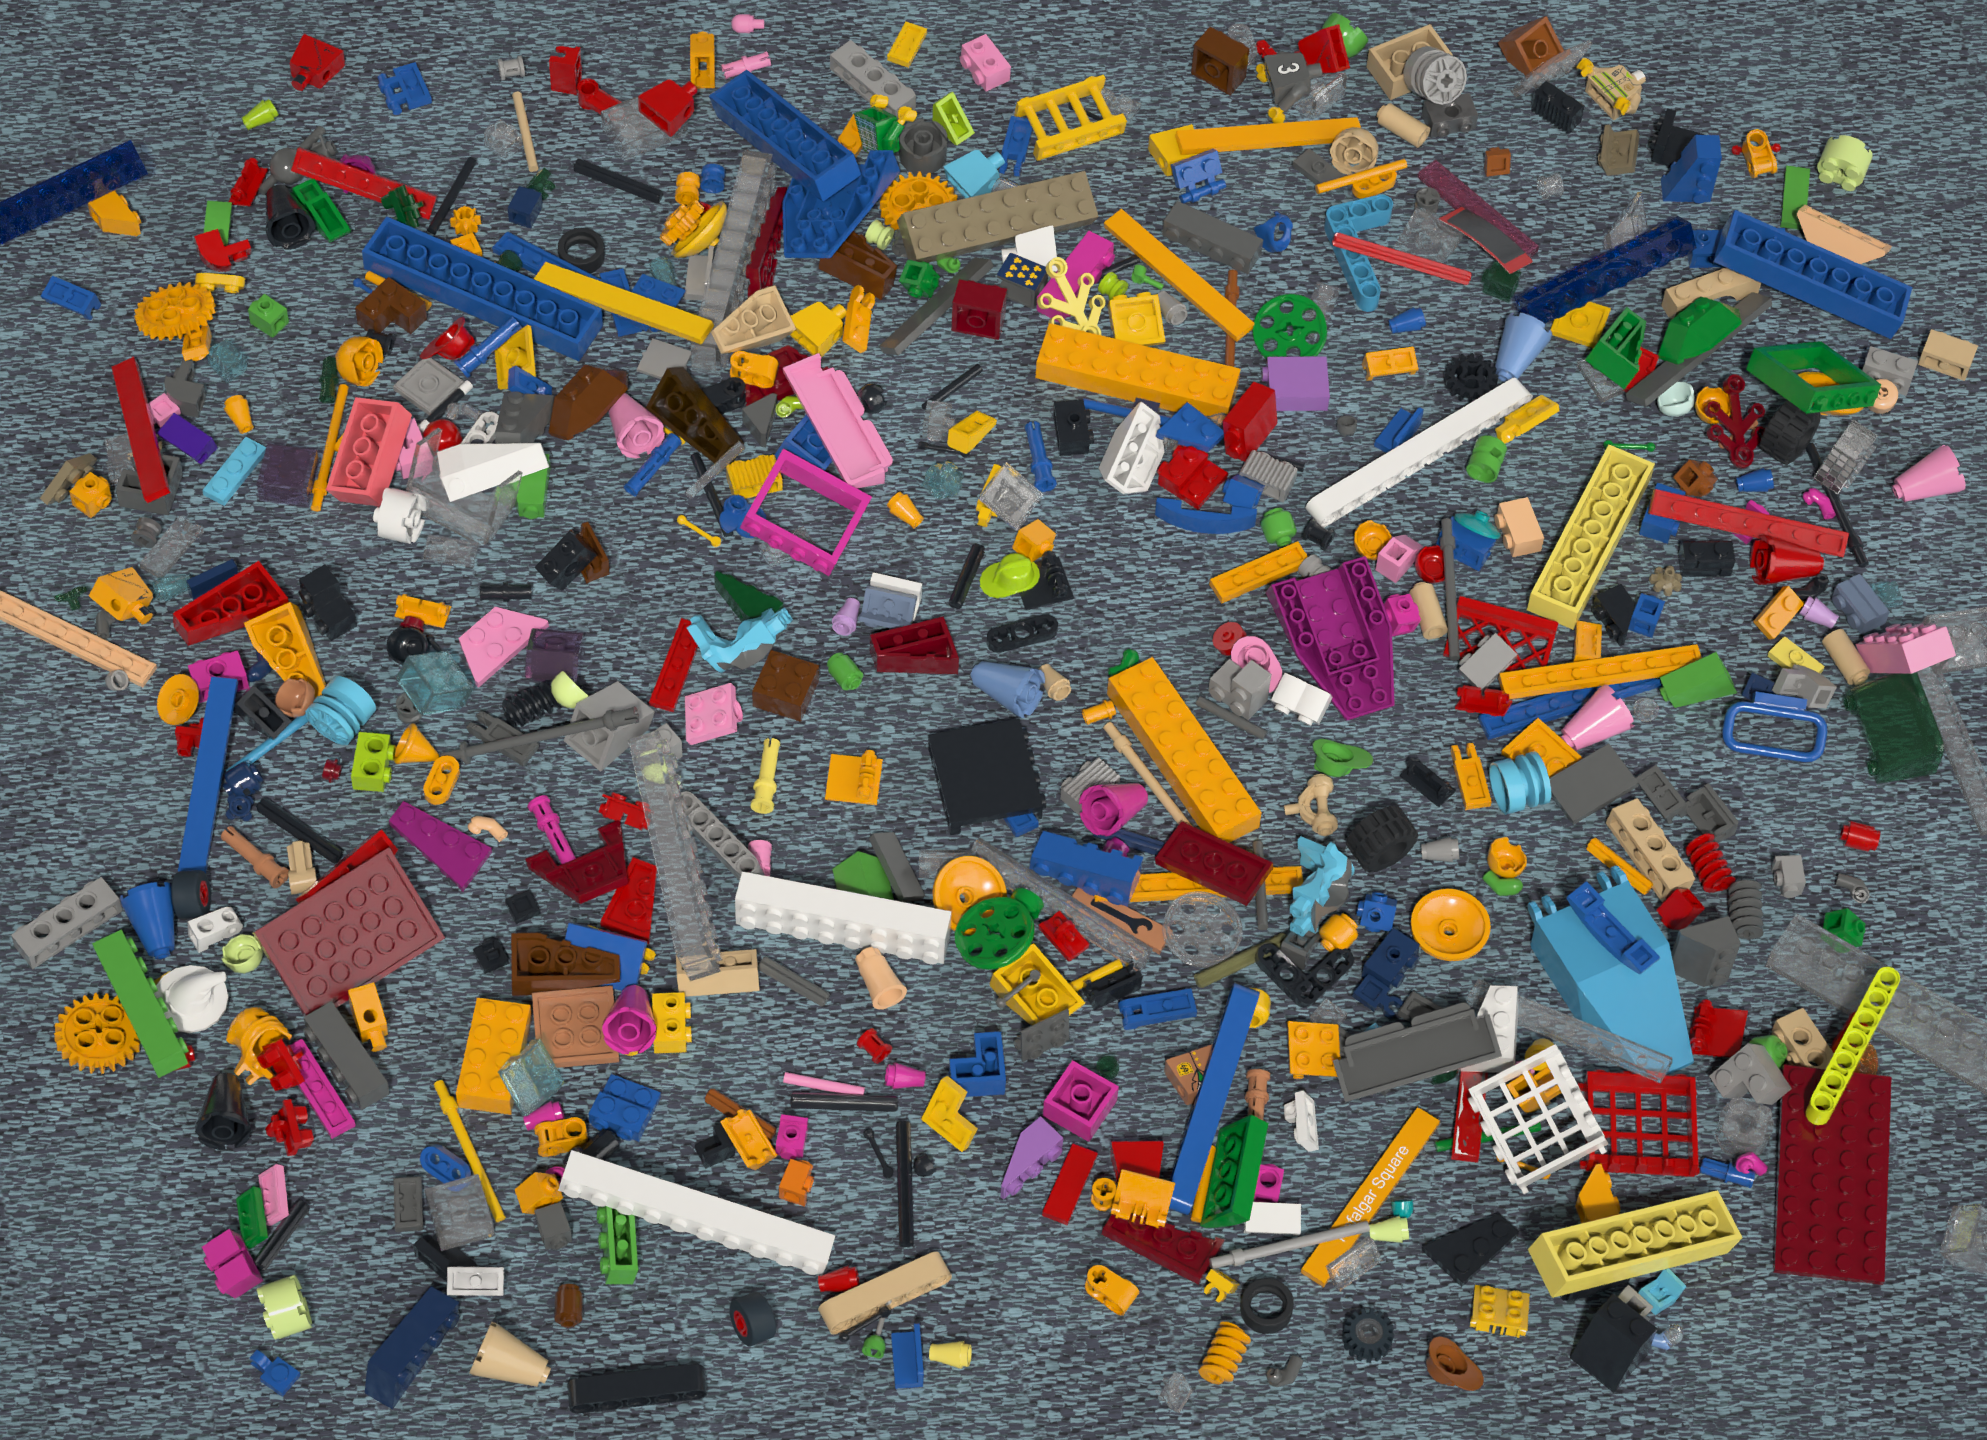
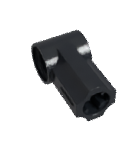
[563,1129,620,1166]

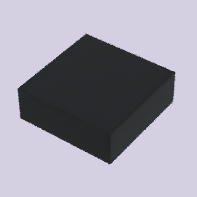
[505,890,540,924]

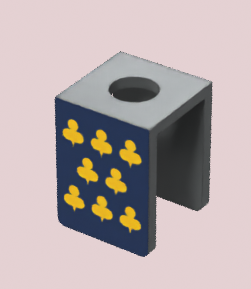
[997,253,1048,309]

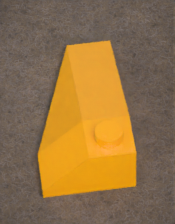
[244,602,326,699]

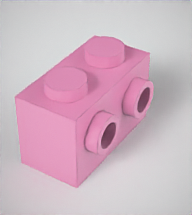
[960,34,1011,91]

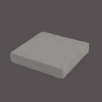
[393,358,464,415]

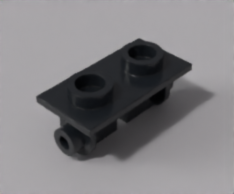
[1400,758,1456,807]

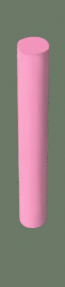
[783,1072,865,1095]

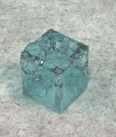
[921,461,964,499]

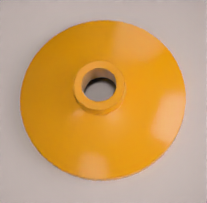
[157,674,199,725]

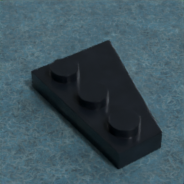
[1422,1214,1519,1287]

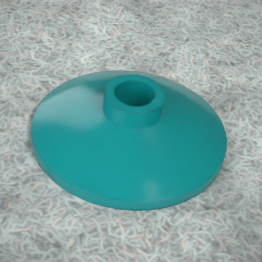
[1454,510,1501,539]

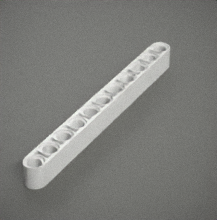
[1305,378,1532,527]

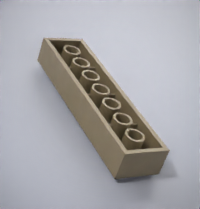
[897,171,1099,263]

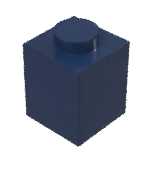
[508,186,543,229]

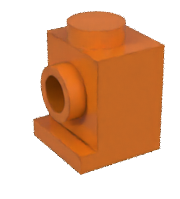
[779,1159,814,1207]

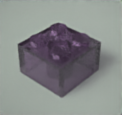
[256,443,320,507]
[525,628,583,682]

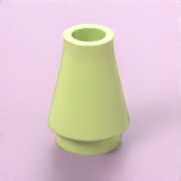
[1369,1215,1409,1243]

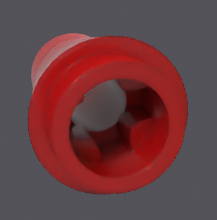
[818,1265,860,1292]

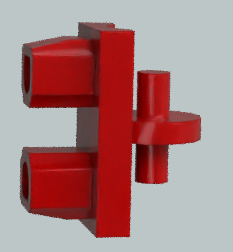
[175,717,204,757]
[1038,910,1089,962]
[256,1038,305,1091]
[265,1099,314,1156]

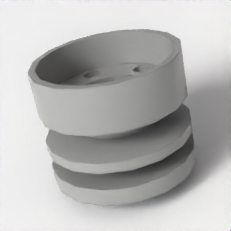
[1403,46,1467,105]

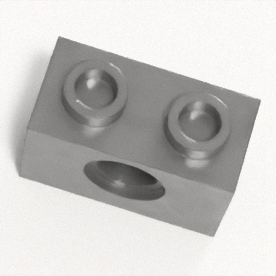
[1422,93,1478,138]

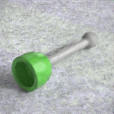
[862,1300,892,1359]

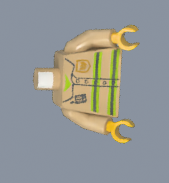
[1576,58,1646,120]

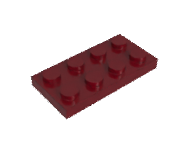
[1155,821,1273,906]

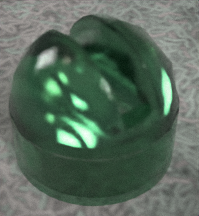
[1096,1056,1119,1080]

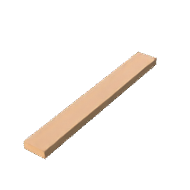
[0,590,157,687]

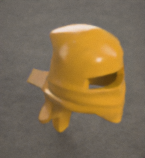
[226,1007,292,1085]

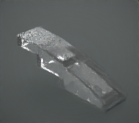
[1510,40,1593,98]

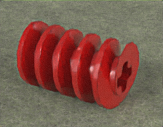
[1685,833,1736,893]

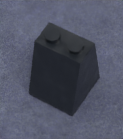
[1570,1294,1658,1393]

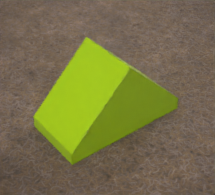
[932,92,975,145]

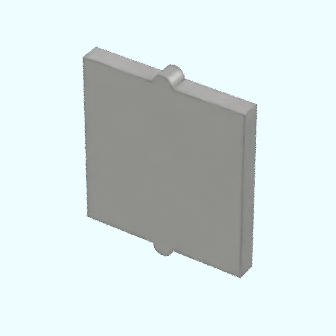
[637,338,692,379]

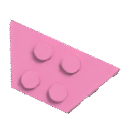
[459,607,549,688]

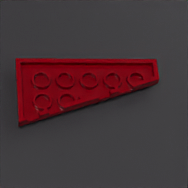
[746,187,787,298]

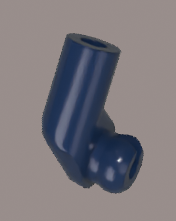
[246,651,271,682]

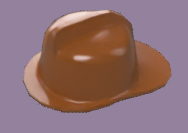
[1426,1336,1484,1391]

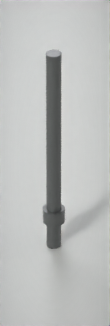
[1440,518,1460,661]

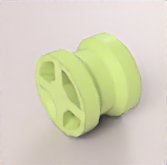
[865,220,894,250]

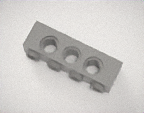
[830,40,916,120]
[11,877,122,969]

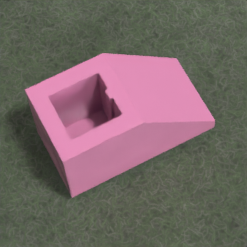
[1375,535,1424,583]

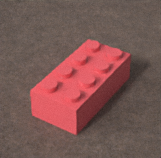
[326,397,412,507]

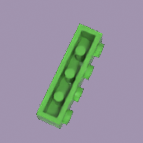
[597,1206,638,1284]

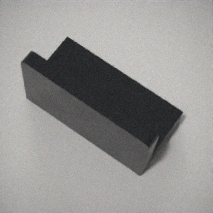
[413,1233,477,1282]

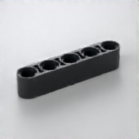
[567,1364,707,1414]

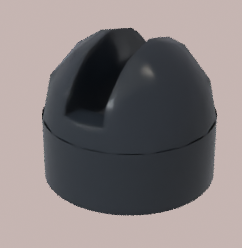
[913,1153,936,1177]

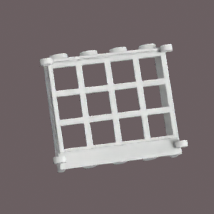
[1468,1044,1608,1194]

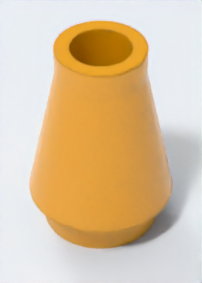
[224,395,254,434]
[887,492,924,529]

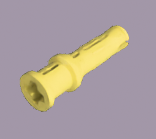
[751,738,780,814]

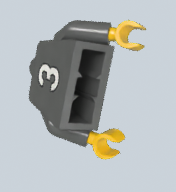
[1256,51,1322,123]

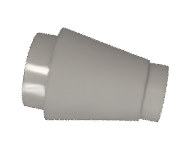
[1158,291,1188,325]
[1421,836,1459,862]

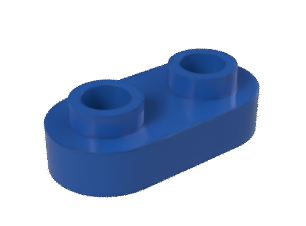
[420,1144,471,1188]

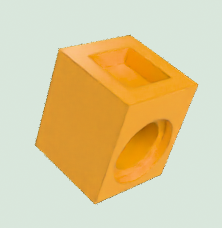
[514,1172,563,1214]

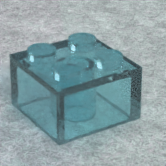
[395,651,474,715]

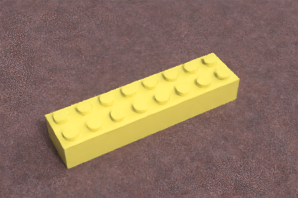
[1527,445,1655,630]
[1528,1190,1743,1298]

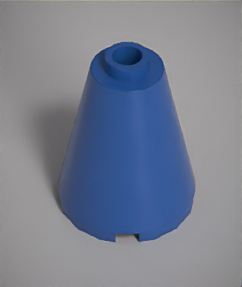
[120,882,175,960]

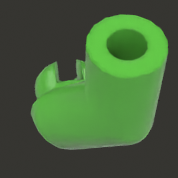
[937,257,961,273]

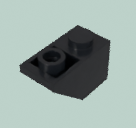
[1592,584,1635,646]

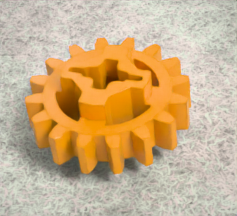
[659,200,704,246]

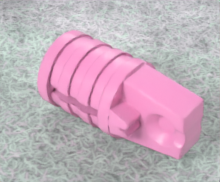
[748,840,772,876]

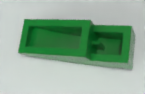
[292,179,351,243]

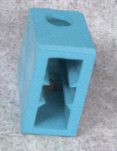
[944,150,1005,198]

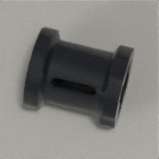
[366,329,395,356]
[1302,519,1335,551]

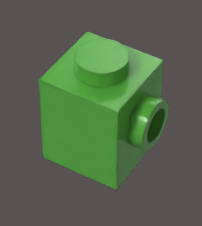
[248,294,289,338]

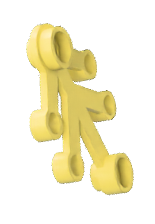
[1037,257,1106,335]

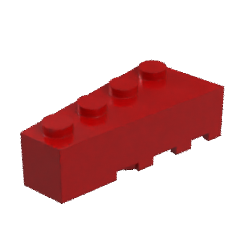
[296,829,398,903]

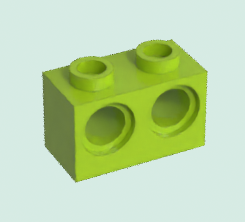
[351,732,396,792]

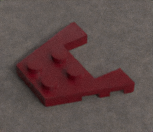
[525,820,628,904]

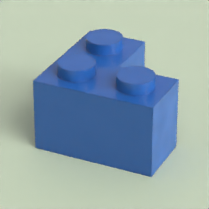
[949,1031,1006,1097]

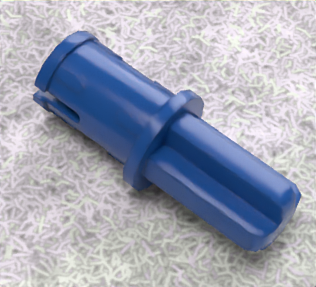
[1700,1158,1756,1189]

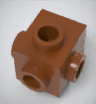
[1673,459,1718,497]

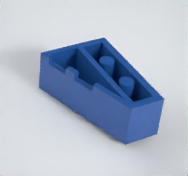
[1661,135,1722,203]

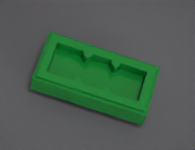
[236,1186,268,1249]

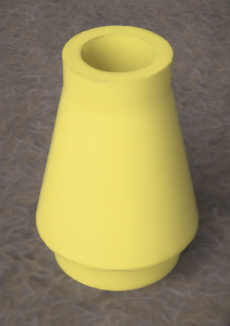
[929,1341,972,1369]

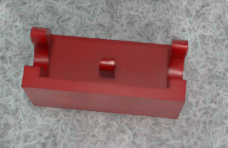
[549,46,582,95]

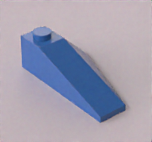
[775,414,832,471]

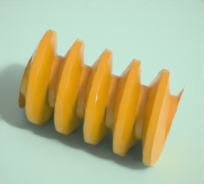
[1198,1321,1251,1385]

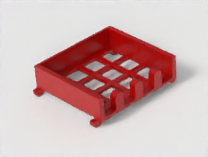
[1578,1070,1700,1177]

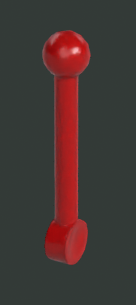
[1731,143,1781,155]

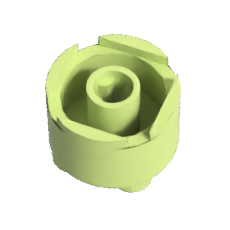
[1817,135,1873,191]
[257,1275,312,1339]

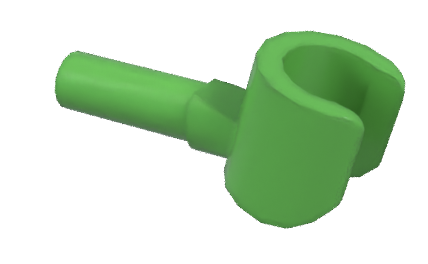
[1131,265,1164,290]

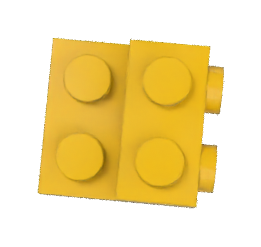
[1107,292,1165,346]

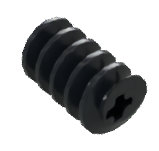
[502,681,561,728]

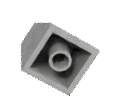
[564,681,655,772]

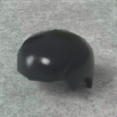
[386,627,429,666]

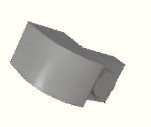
[1772,664,1837,709]

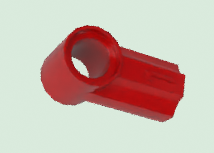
[577,79,623,121]

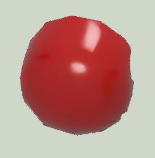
[422,419,463,456]
[1415,545,1445,584]

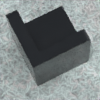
[694,1123,735,1169]

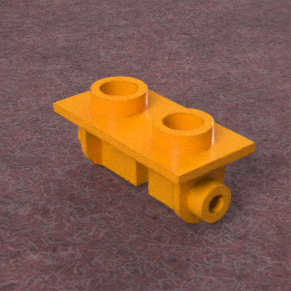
[395,594,451,628]

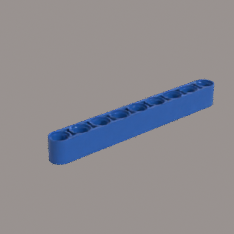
[1169,983,1260,1215]

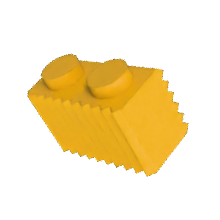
[726,454,783,499]

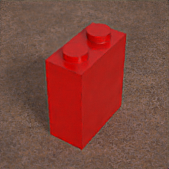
[1223,381,1278,462]

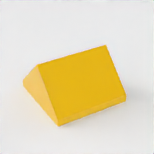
[495,325,536,390]

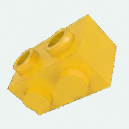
[652,992,692,1053]

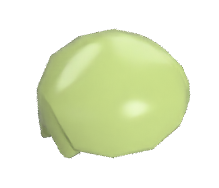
[551,671,588,709]
[222,934,263,974]

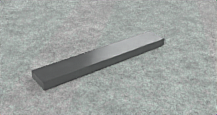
[879,257,994,356]

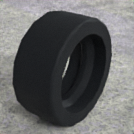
[558,228,604,274]
[1240,1278,1294,1334]

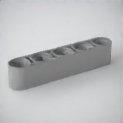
[673,791,764,881]

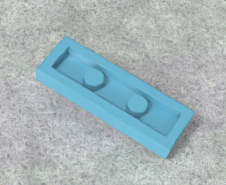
[202,437,267,506]

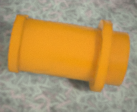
[1081,700,1116,725]

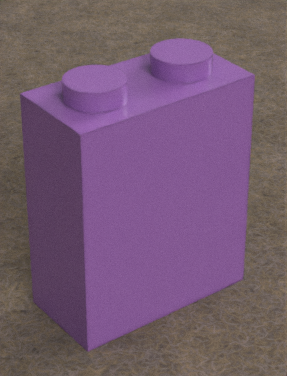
[1261,357,1330,411]

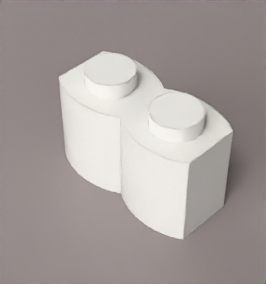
[1271,673,1333,726]

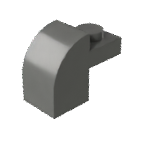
[164,359,206,418]

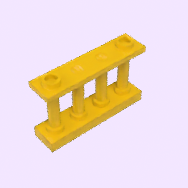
[1014,75,1127,161]

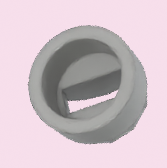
[105,670,129,691]

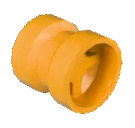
[675,172,700,205]

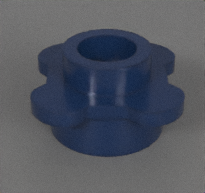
[226,794,253,822]

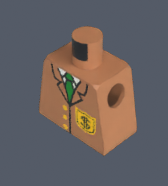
[1164,1044,1213,1105]

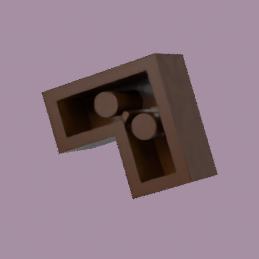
[355,277,427,334]

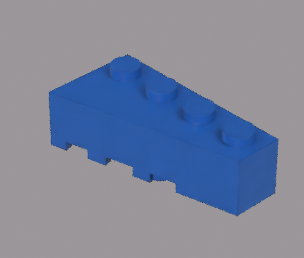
[1029,831,1143,907]

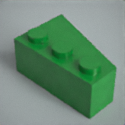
[1585,307,1646,389]

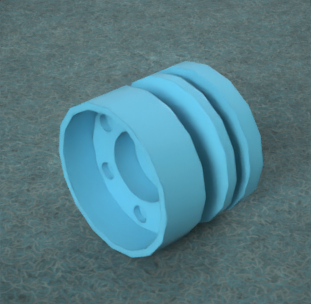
[305,676,376,745]
[1489,751,1551,815]

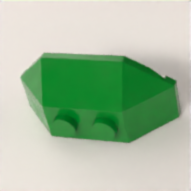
[1658,296,1742,365]

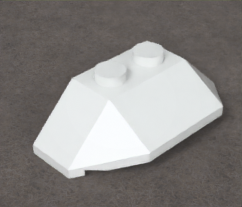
[1099,402,1164,494]

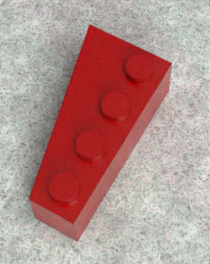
[173,561,288,646]

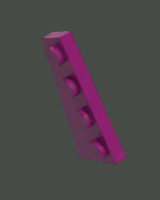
[389,801,492,892]

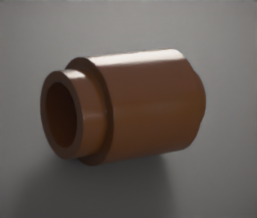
[554,1284,583,1328]

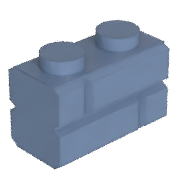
[1832,574,1890,635]

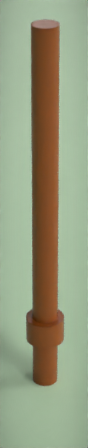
[1225,270,1240,367]

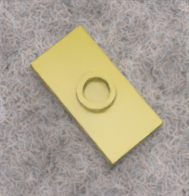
[1768,636,1825,674]

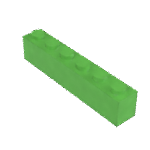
[92,929,189,1078]

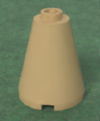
[469,1321,551,1387]

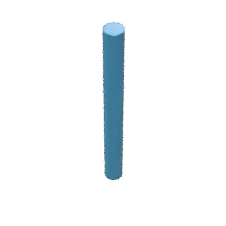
[226,714,309,772]

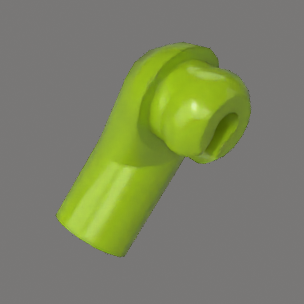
[775,396,804,417]

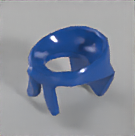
[1254,211,1293,253]

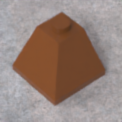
[1498,16,1567,82]

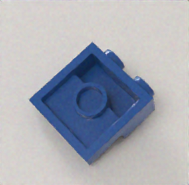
[588,1074,661,1142]

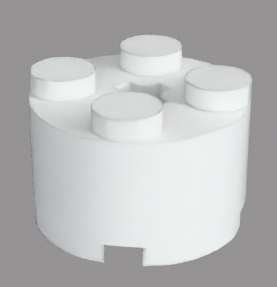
[373,488,426,544]

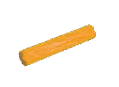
[1586,838,1653,895]

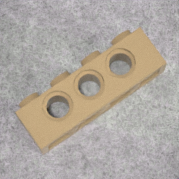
[1606,798,1695,903]
[1772,1008,1843,1069]

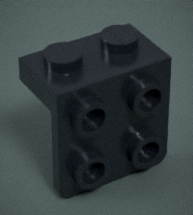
[1650,108,1705,167]

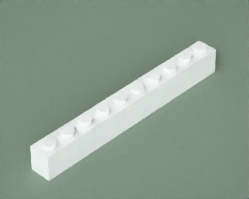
[558,1150,835,1275]

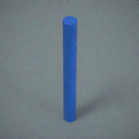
[1083,398,1171,425]

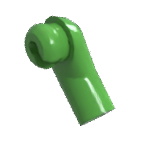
[1483,871,1523,896]

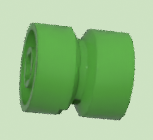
[1466,436,1507,483]

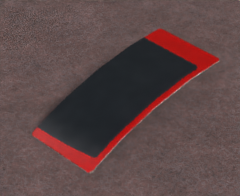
[1439,207,1533,274]

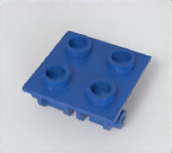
[631,274,686,332]

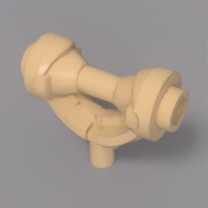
[1284,774,1338,836]

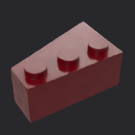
[870,616,959,674]

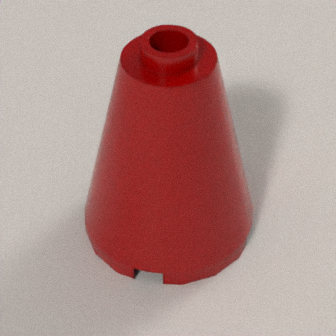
[1750,535,1824,585]

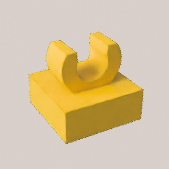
[1204,1269,1240,1302]

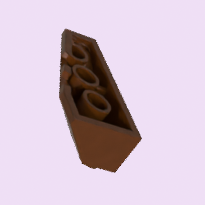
[511,933,620,996]

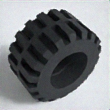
[1760,400,1821,465]
[1346,806,1419,873]

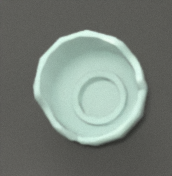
[1657,382,1695,417]

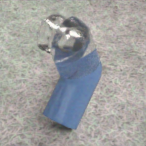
[1651,1324,1684,1350]

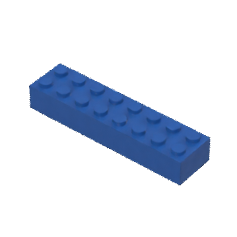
[709,70,861,202]
[1713,210,1912,339]

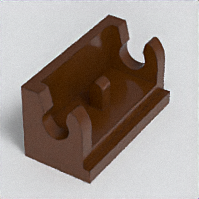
[568,521,609,583]

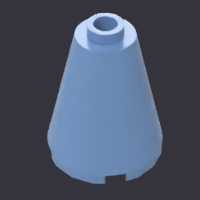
[1495,312,1552,383]
[971,661,1045,718]

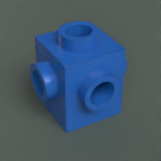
[1357,892,1398,932]

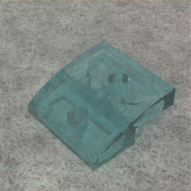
[498,1038,565,1117]

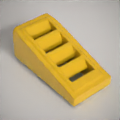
[947,411,997,454]

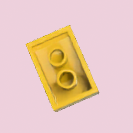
[989,943,1085,1026]

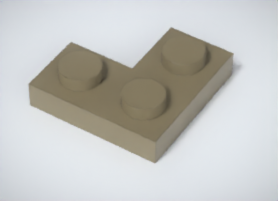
[40,453,97,505]

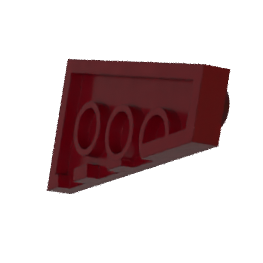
[1101,1214,1225,1285]

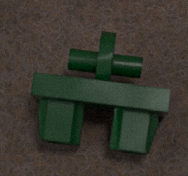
[381,184,424,228]

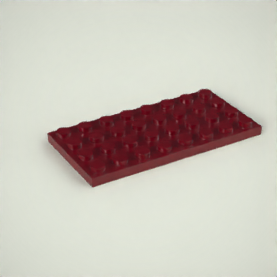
[1773,1065,1892,1285]

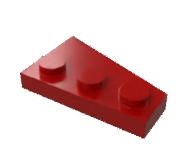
[600,857,657,944]

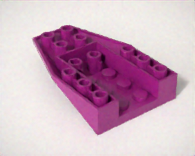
[1266,556,1395,721]

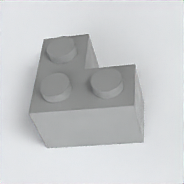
[1208,659,1272,720]
[1709,1043,1792,1105]

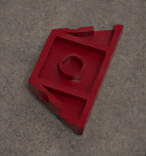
[745,345,830,406]

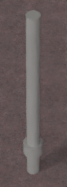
[1209,1221,1370,1269]

